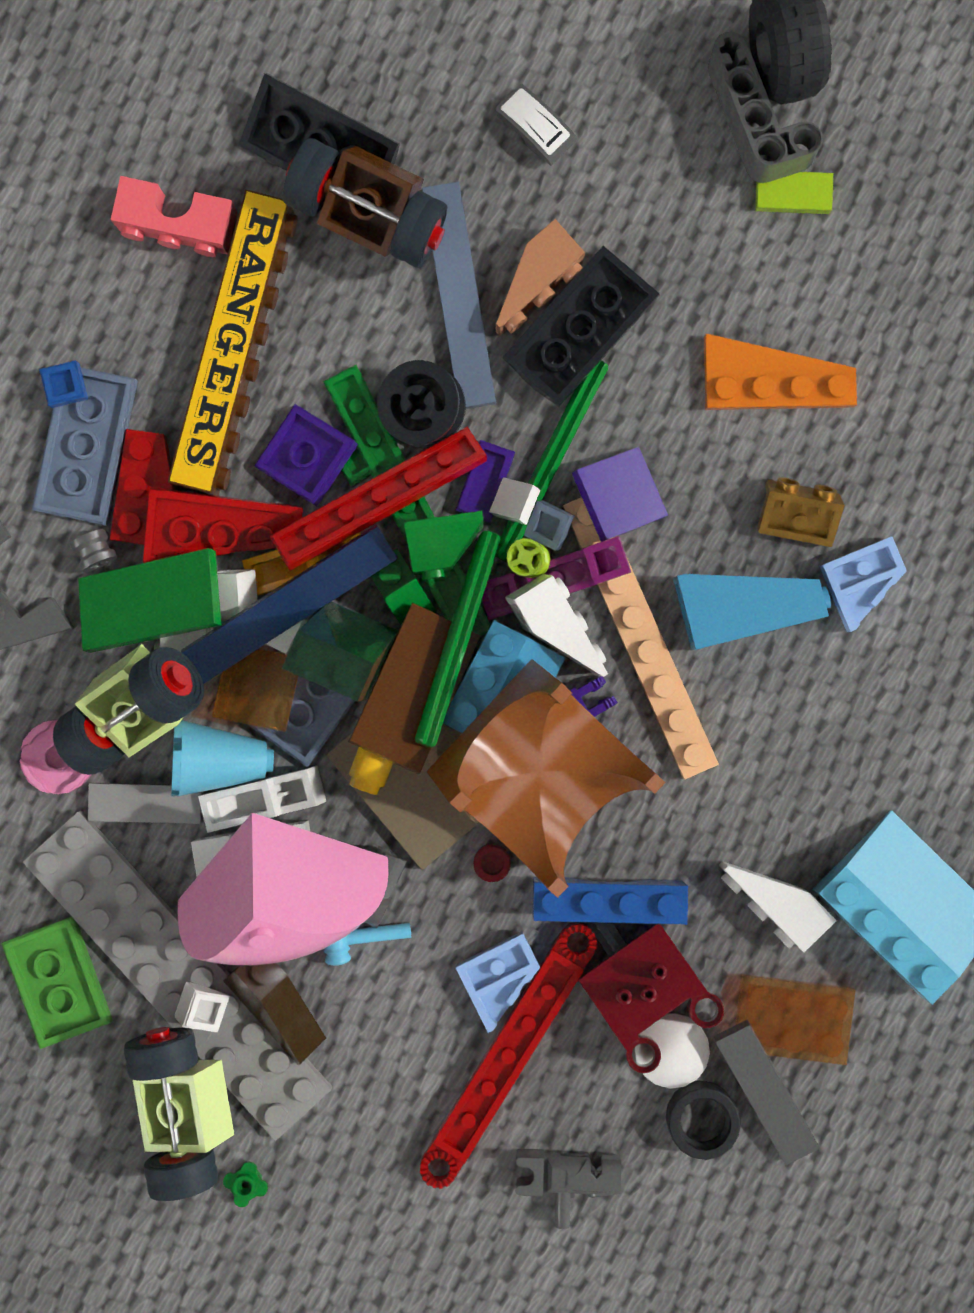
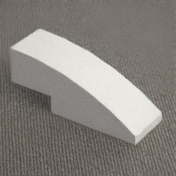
[198,766,326,833]

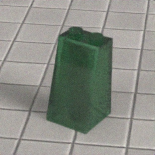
[282,601,399,701]

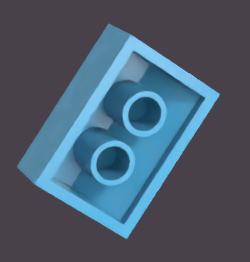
[443,620,566,733]

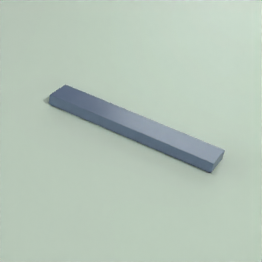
[422,182,496,409]

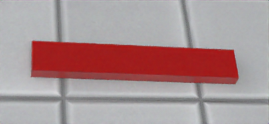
[270,426,487,571]

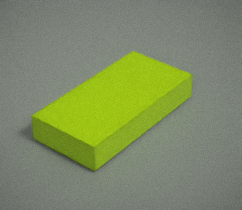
[755,172,834,214]

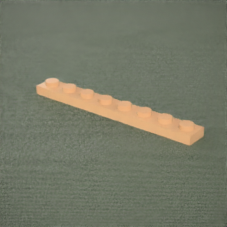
[562,497,719,780]

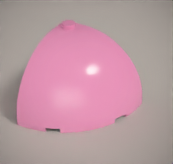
[178,813,388,965]

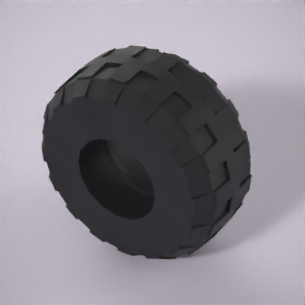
[749,0,832,105]

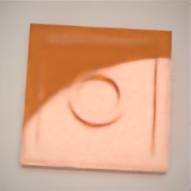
[212,649,302,732]

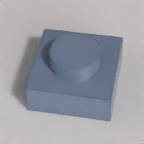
[524,500,575,551]

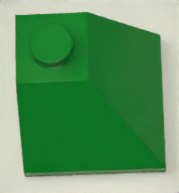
[404,511,483,580]

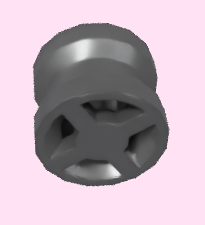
[70,529,117,573]

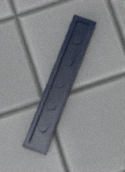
[181,525,398,684]

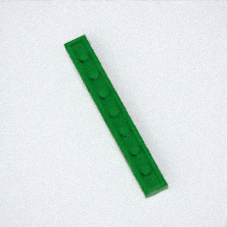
[323,365,491,637]

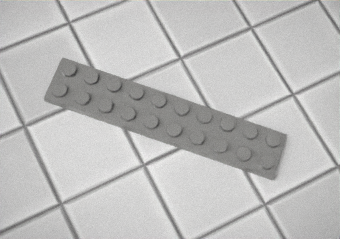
[23,810,332,1141]

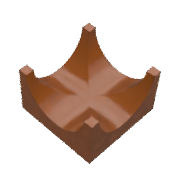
[426,659,666,898]

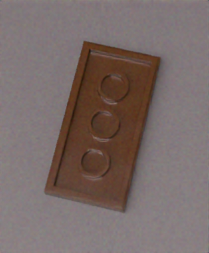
[348,603,481,774]

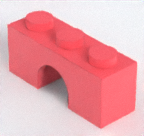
[111,176,238,257]

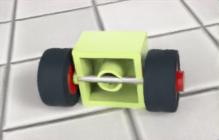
[53,644,204,775]
[124,1027,234,1201]

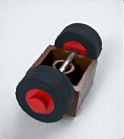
[282,138,448,268]

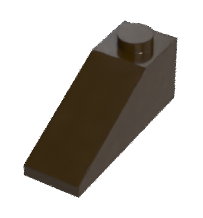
[223,963,326,1065]

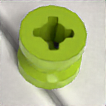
[507,538,551,579]

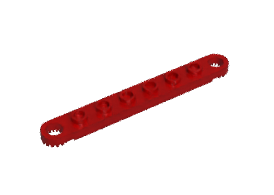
[420,922,597,1189]

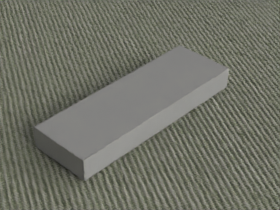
[88,783,204,824]

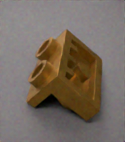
[757,477,845,547]

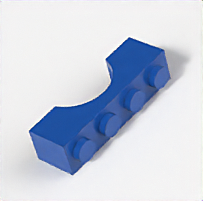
[532,877,688,925]

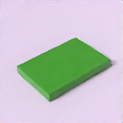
[1,916,113,1049]

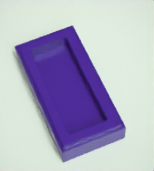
[455,440,515,523]

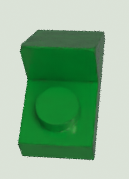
[371,549,437,625]

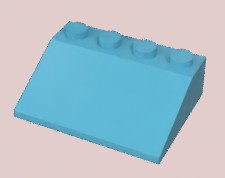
[812,810,974,1005]

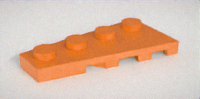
[704,333,857,410]

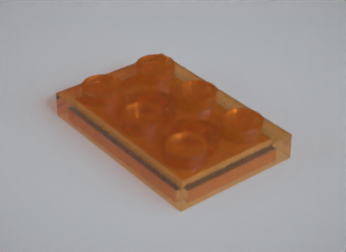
[735,974,856,1065]

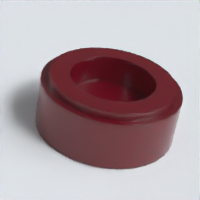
[473,843,511,882]

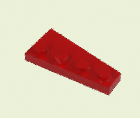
[143,488,303,563]

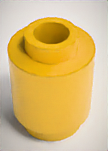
[349,747,393,795]

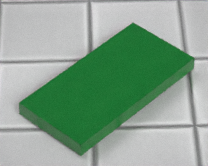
[78,548,222,653]

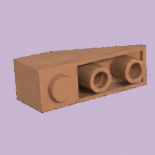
[496,219,585,336]

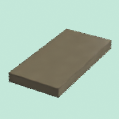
[326,734,479,870]

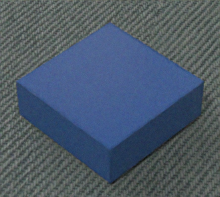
[39,360,88,408]

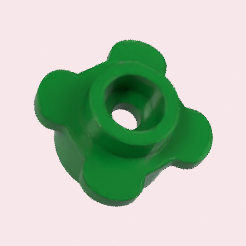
[223,1161,268,1207]

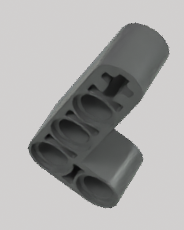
[708,32,823,183]

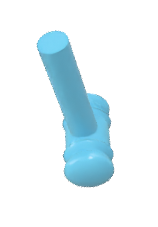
[324,923,411,966]

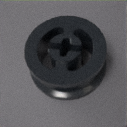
[377,360,466,448]

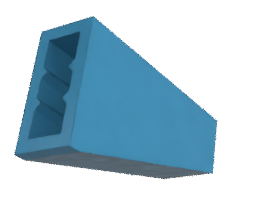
[673,574,831,650]

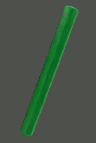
[495,360,608,562]
[415,530,501,747]

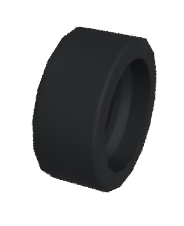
[665,1080,741,1160]

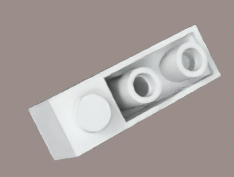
[505,574,608,677]
[719,861,837,952]

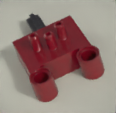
[578,922,724,1073]

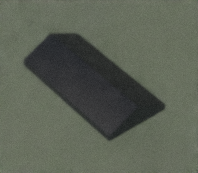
[238,73,400,171]
[503,246,660,407]

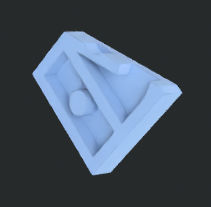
[819,536,907,632]
[455,931,540,1033]

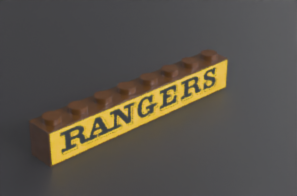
[168,189,298,496]

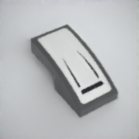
[495,83,577,166]

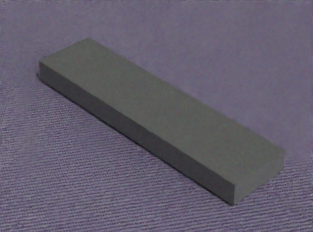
[714,1019,819,1165]

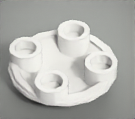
[635,1013,710,1089]

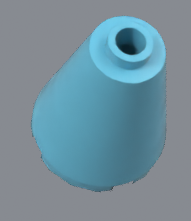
[171,720,274,796]

